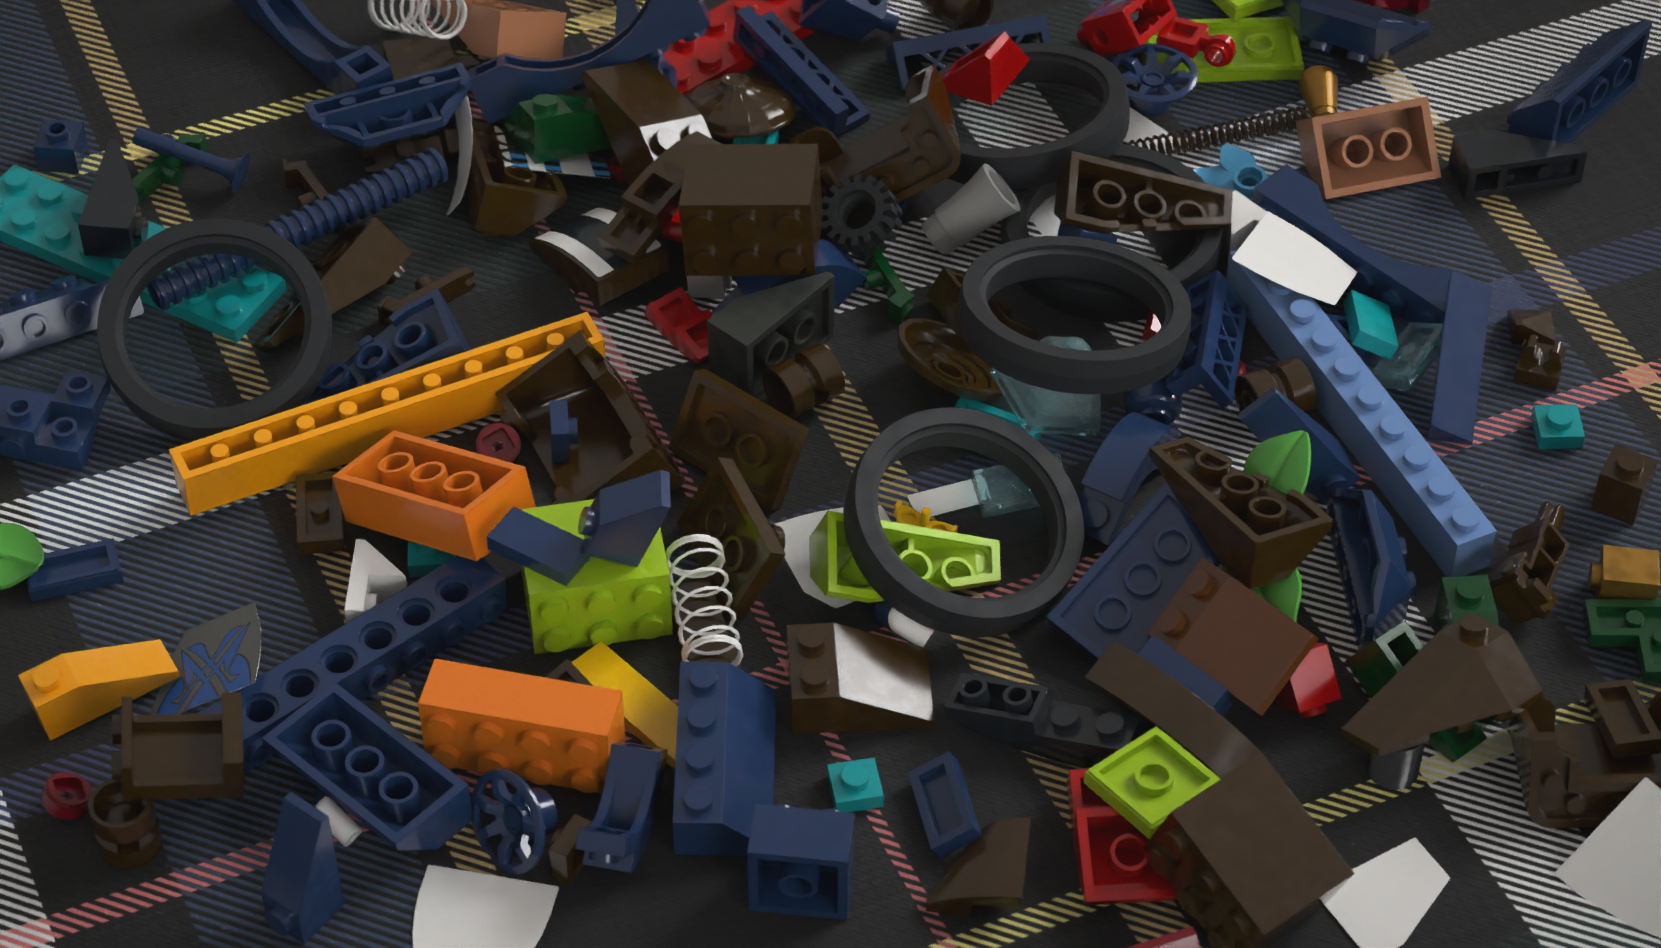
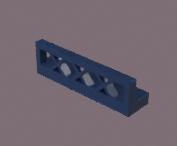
[733,5,871,138]
[885,15,1051,91]
[1165,270,1248,409]

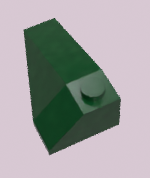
[503,94,612,164]

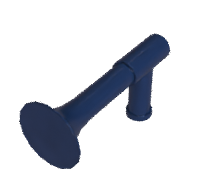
[132,127,250,194]

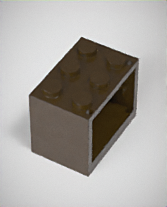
[679,144,823,276]
[1143,753,1354,948]

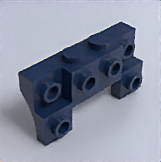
[0,370,111,470]

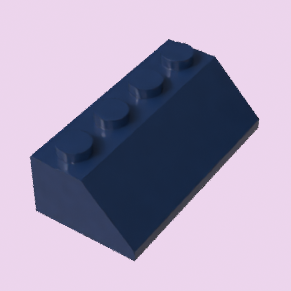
[1507,20,1652,143]
[673,661,776,856]
[262,682,472,850]

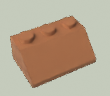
[1296,96,1441,200]

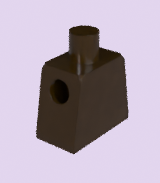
[382,37,480,80]

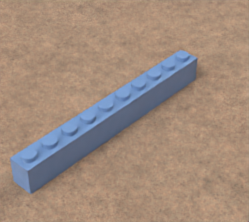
[1226,249,1497,577]

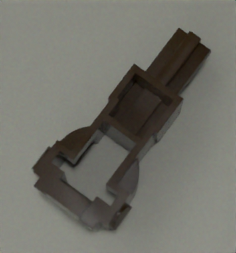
[1488,501,1570,624]

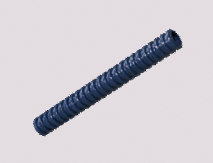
[147,147,448,311]

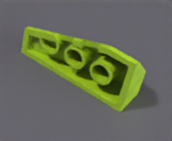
[809,511,1001,603]

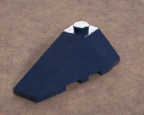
[303,288,471,405]

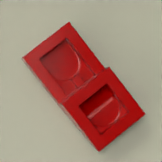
[645,287,713,364]

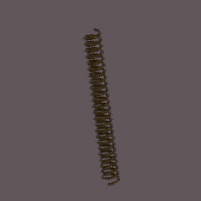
[1122,105,1308,157]

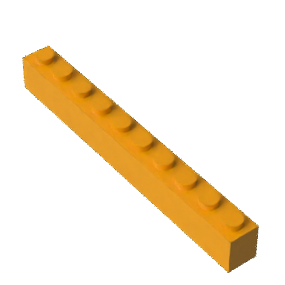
[169,312,606,516]

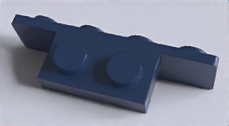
[0,275,144,360]

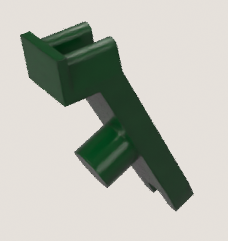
[132,132,208,204]
[861,246,915,325]

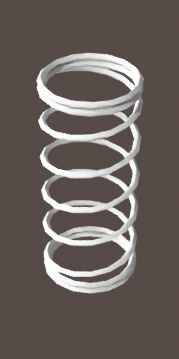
[368,0,467,39]
[666,534,743,667]

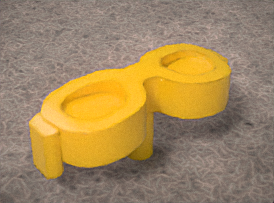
[894,500,958,533]

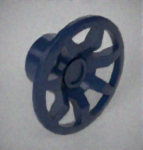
[1112,44,1198,115]
[471,769,557,875]

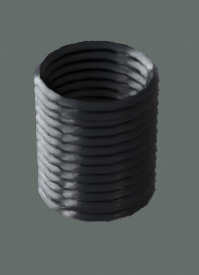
[1366,743,1425,790]

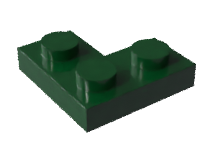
[1582,599,1661,684]

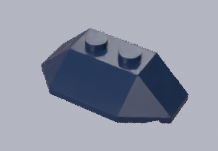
[1281,0,1433,65]
[304,62,472,153]
[1326,488,1416,651]

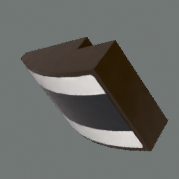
[529,206,669,306]

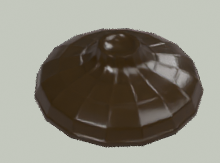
[684,73,796,138]
[898,318,1015,401]

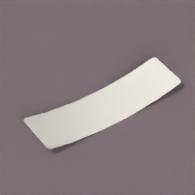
[447,96,473,216]

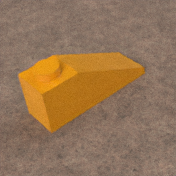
[18,639,181,741]

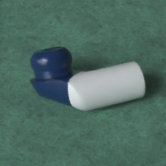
[874,601,934,647]
[313,788,362,847]

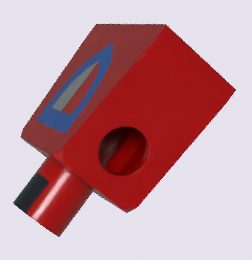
[1077,0,1178,57]

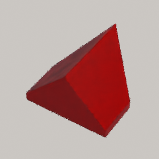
[942,31,1031,106]

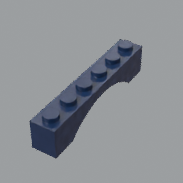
[233,0,393,95]
[468,0,711,124]
[1252,164,1452,343]

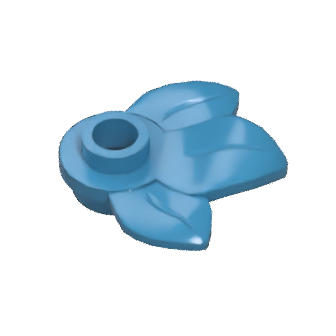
[1192,144,1268,201]

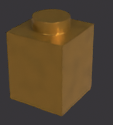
[1588,545,1660,599]

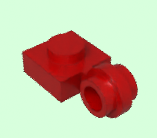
[1156,17,1236,67]

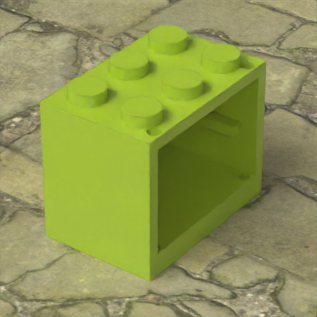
[520,499,673,654]

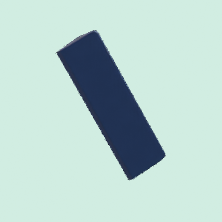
[1428,271,1492,445]

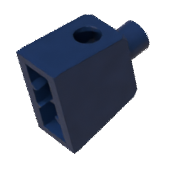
[798,0,900,41]

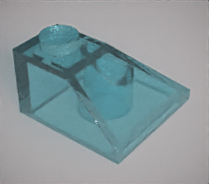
[990,336,1101,437]

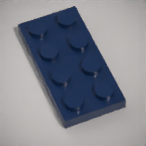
[1047,482,1221,662]

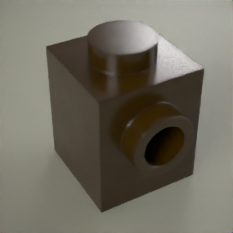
[1591,444,1658,526]

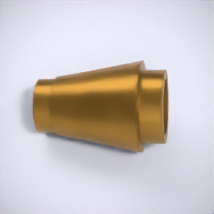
[1298,65,1338,118]

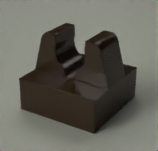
[1513,335,1567,391]

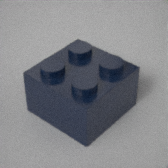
[747,804,855,920]

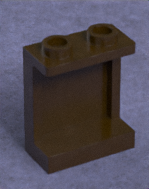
[112,692,243,800]

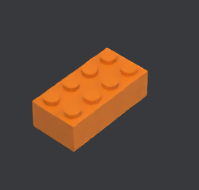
[332,430,536,561]
[418,659,626,794]

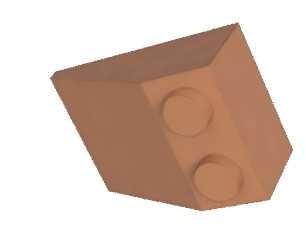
[432,0,566,60]

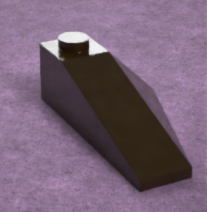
[466,118,567,237]
[1054,151,1233,233]
[254,217,412,351]
[1149,436,1333,589]
[1341,612,1543,757]

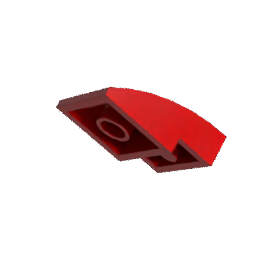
[1066,769,1178,905]

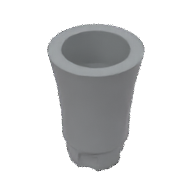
[922,163,1021,255]

